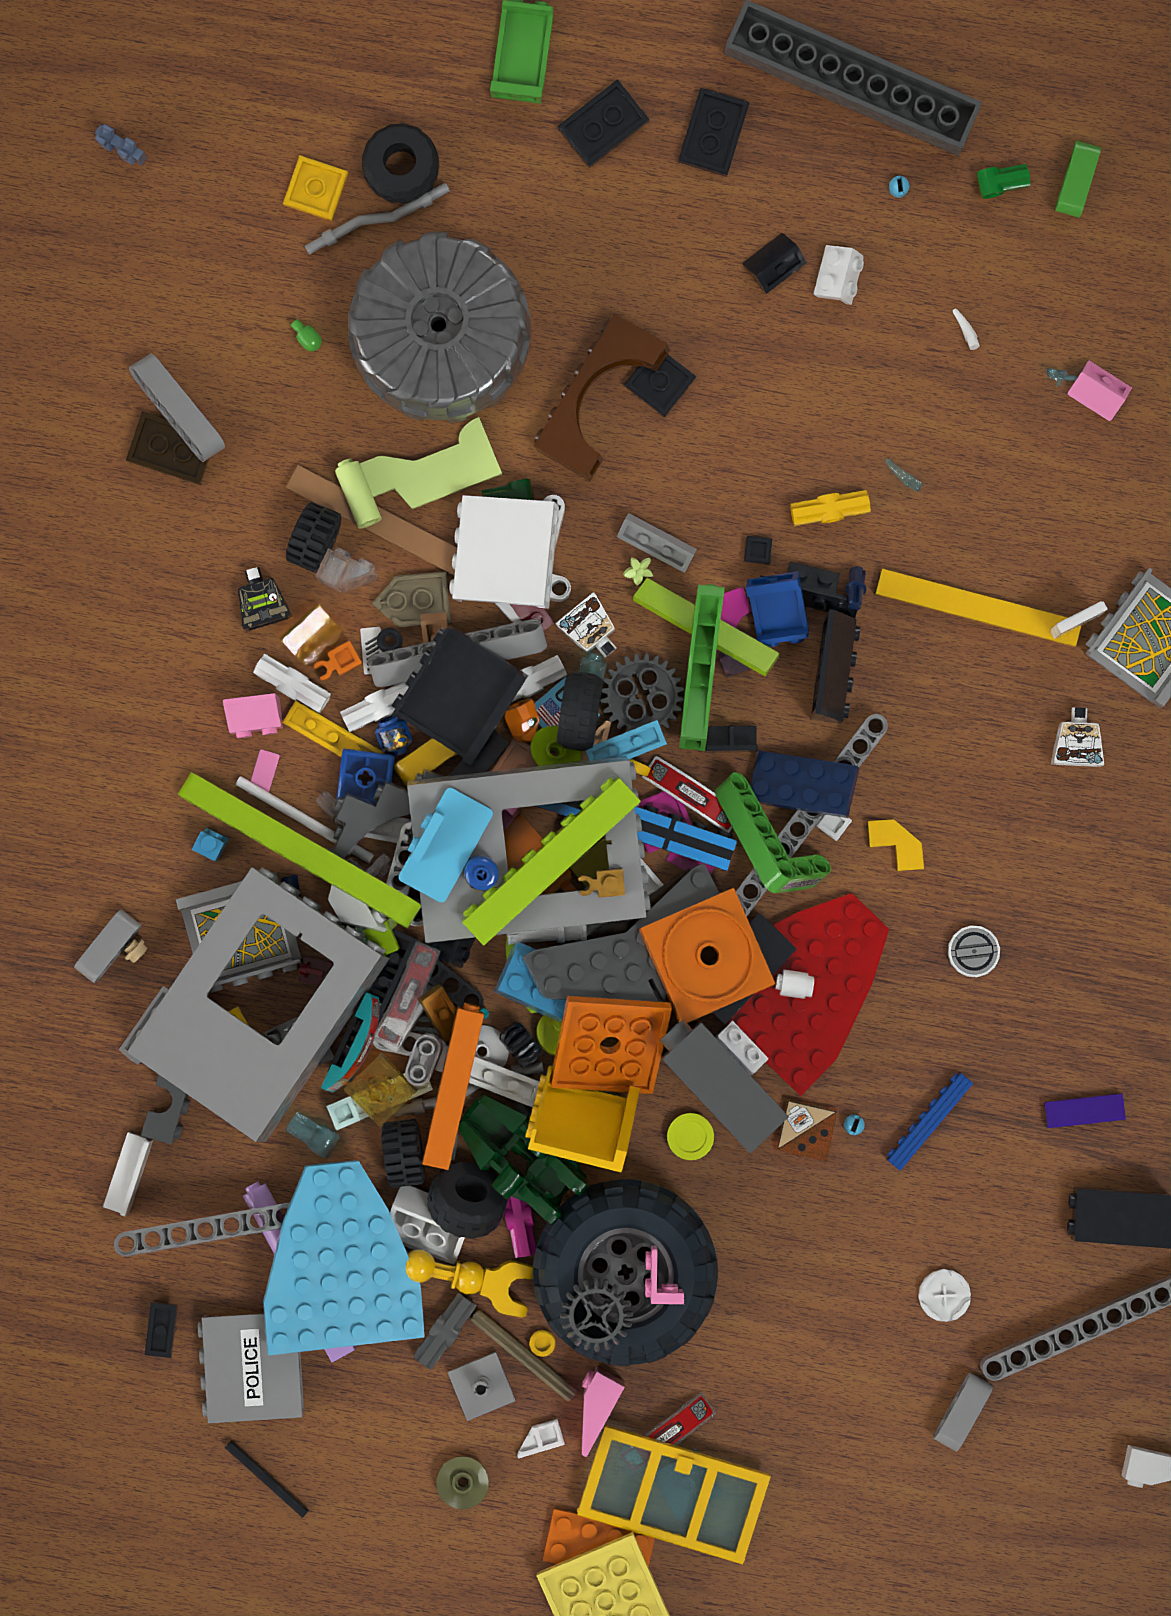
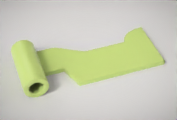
[335,417,502,529]

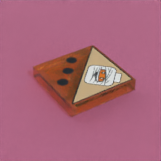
[775,1099,838,1162]

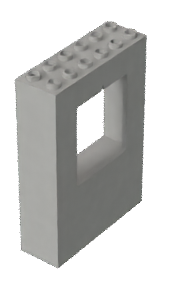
[407,756,650,943]
[127,867,390,1142]

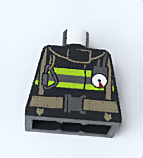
[238,567,293,632]

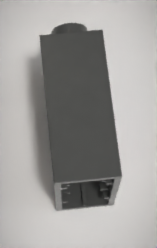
[660,1019,789,1153]

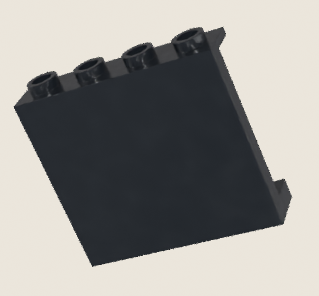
[391,625,529,766]

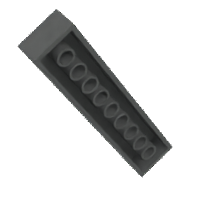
[724,0,983,156]

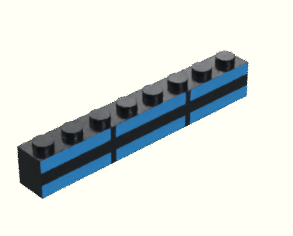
[536,800,737,871]

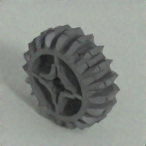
[560,1278,633,1352]

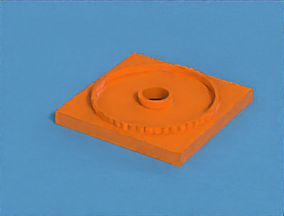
[639,888,775,1023]
[550,996,672,1094]

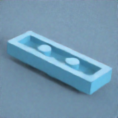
[586,720,667,760]

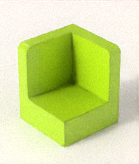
[363,918,399,955]

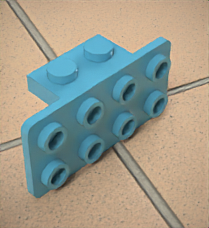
[399,787,493,903]

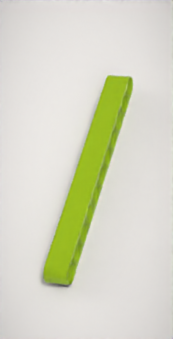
[177,772,422,928]

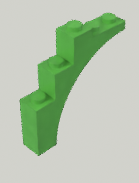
[679,584,724,751]

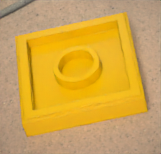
[283,155,349,221]

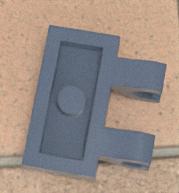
[95,124,147,166]

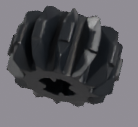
[500,1022,542,1067]

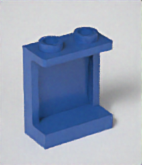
[746,571,809,647]

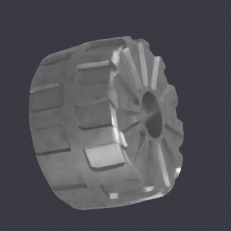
[348,231,531,423]

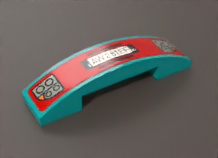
[321,992,379,1092]

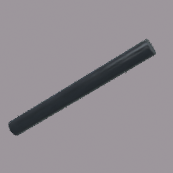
[225,1440,309,1518]

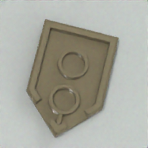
[371,572,451,628]

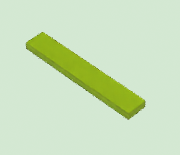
[633,578,780,677]

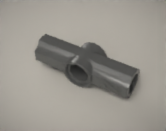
[414,1292,477,1370]

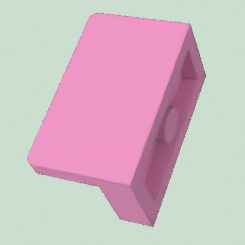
[1068,360,1132,421]

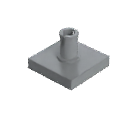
[448,1351,516,1421]

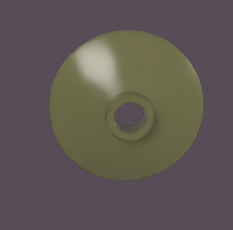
[436,1456,489,1509]

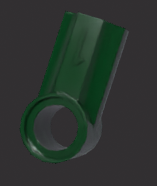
[481,479,534,500]

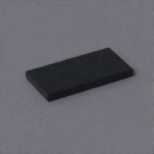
[710,913,797,1024]

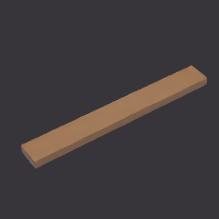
[286,465,457,576]

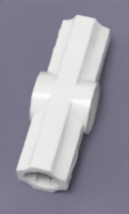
[253,654,331,713]
[512,655,567,703]
[340,682,409,732]

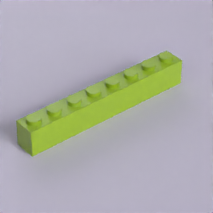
[462,776,641,946]

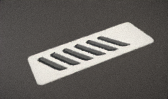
[360,627,382,674]

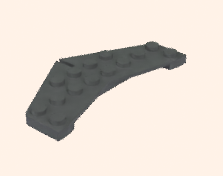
[521,863,720,1002]

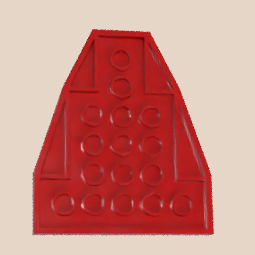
[726,893,889,1096]

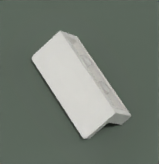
[103,1132,153,1216]

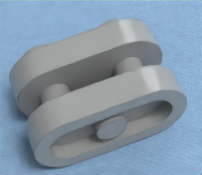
[405,1033,442,1086]

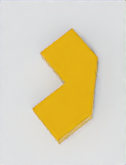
[867,819,924,871]

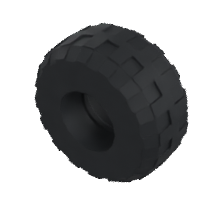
[362,123,439,204]
[557,671,603,751]
[427,1162,508,1239]

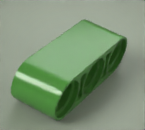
[1055,140,1101,218]

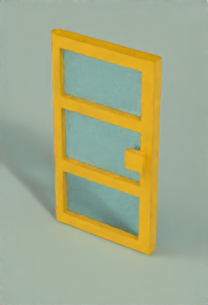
[577,1424,771,1565]

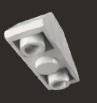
[328,864,388,932]

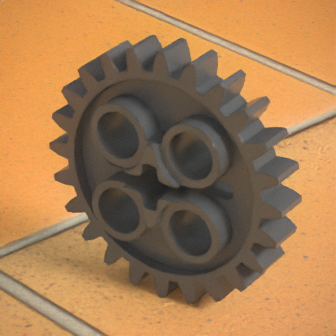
[601,653,684,732]

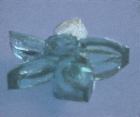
[1046,368,1077,386]

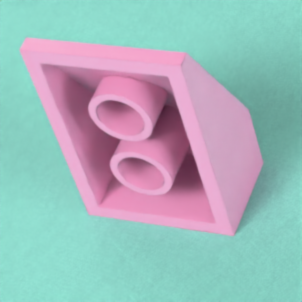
[582,1366,625,1457]

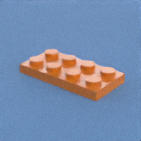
[543,1508,655,1567]

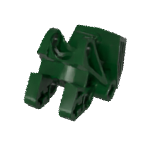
[458,1094,589,1225]

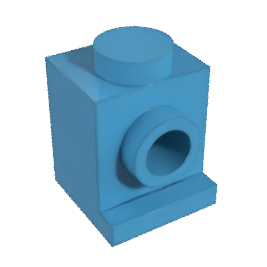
[192,828,230,862]

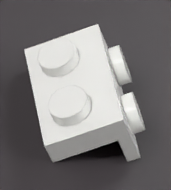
[814,245,864,305]
[715,1021,769,1075]

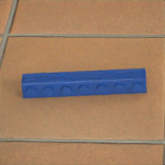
[886,1073,973,1171]

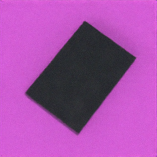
[557,79,649,168]
[678,88,750,177]

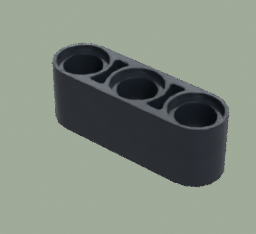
[420,958,484,1010]

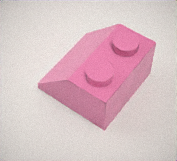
[223,693,283,738]

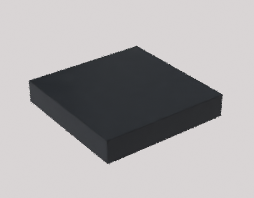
[624,355,696,418]

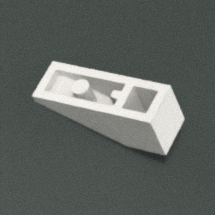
[1121,1445,1171,1488]

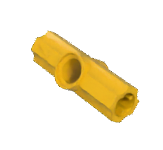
[790,490,871,526]

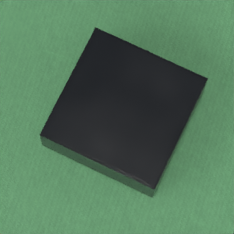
[744,536,773,565]

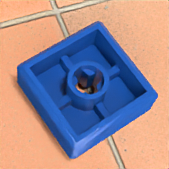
[336,749,394,804]

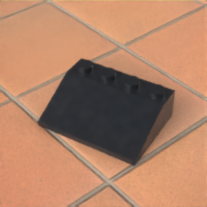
[810,609,860,724]

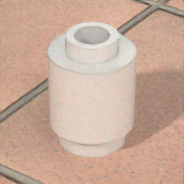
[775,969,814,999]

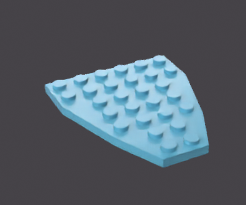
[263,1160,425,1356]

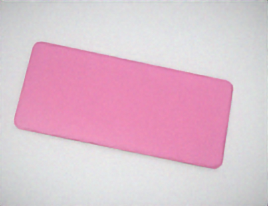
[247,750,280,795]

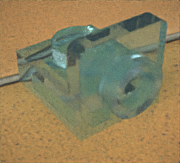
[578,652,607,680]

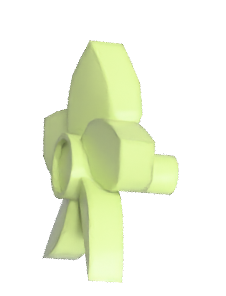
[623,558,653,586]

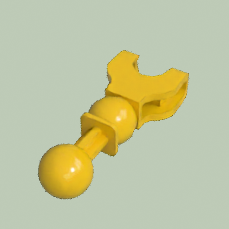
[405,1249,533,1317]

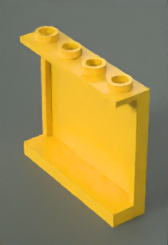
[526,1066,640,1172]

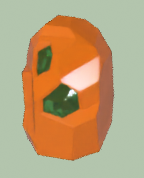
[505,698,540,743]

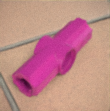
[505,1197,536,1258]

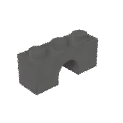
[141,1074,191,1144]

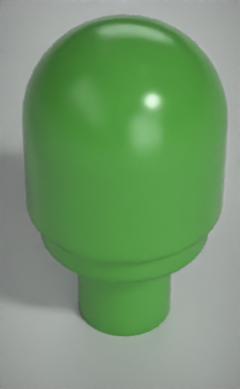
[290,319,322,352]

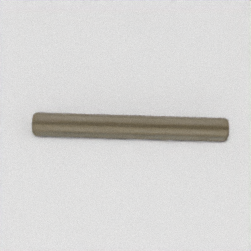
[471,1309,577,1401]

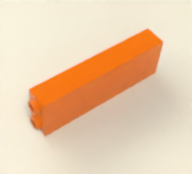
[422,1003,484,1170]

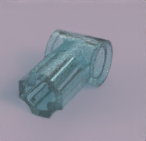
[285,1111,341,1159]

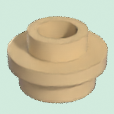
[124,939,147,963]

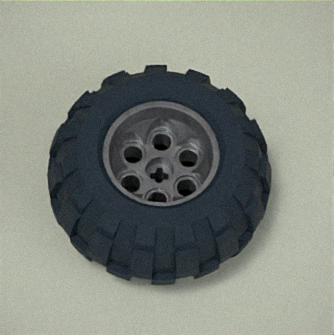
[533,1179,718,1366]

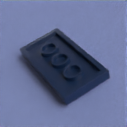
[750,751,859,818]

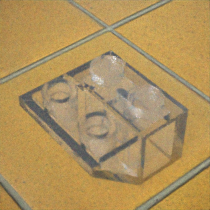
[315,547,379,593]

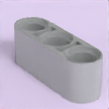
[74,909,142,984]
[933,1372,993,1452]

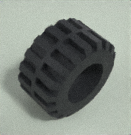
[286,501,341,573]
[381,1119,425,1188]

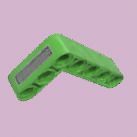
[715,772,831,893]

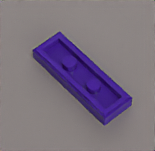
[1044,1093,1126,1128]

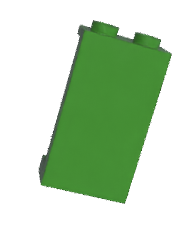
[490,0,554,104]

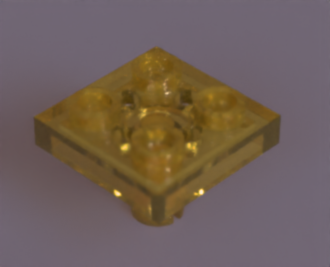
[344,1053,418,1127]

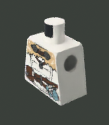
[556,592,617,658]
[1051,707,1104,767]

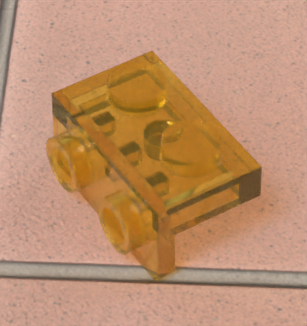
[280,604,343,666]

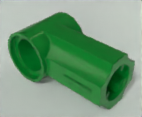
[976,164,1031,199]

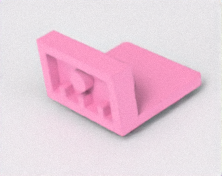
[645,1245,684,1304]

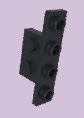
[760,561,858,618]

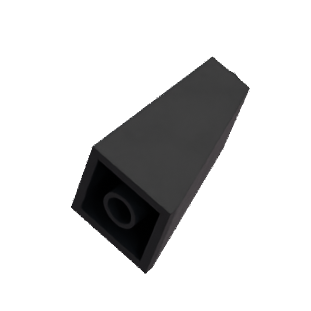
[1067,1187,1171,1249]

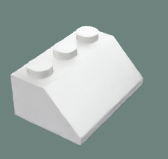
[390,1186,465,1265]

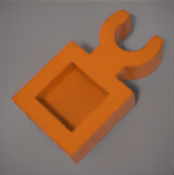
[314,640,363,681]

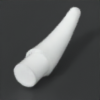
[953,309,980,350]

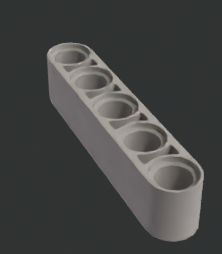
[129,353,225,462]

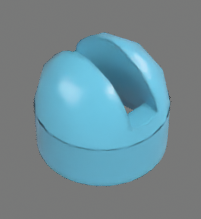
[888,176,910,198]
[843,1114,865,1135]

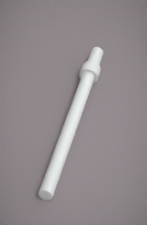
[236,776,374,864]

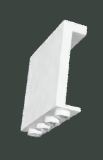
[450,495,559,609]

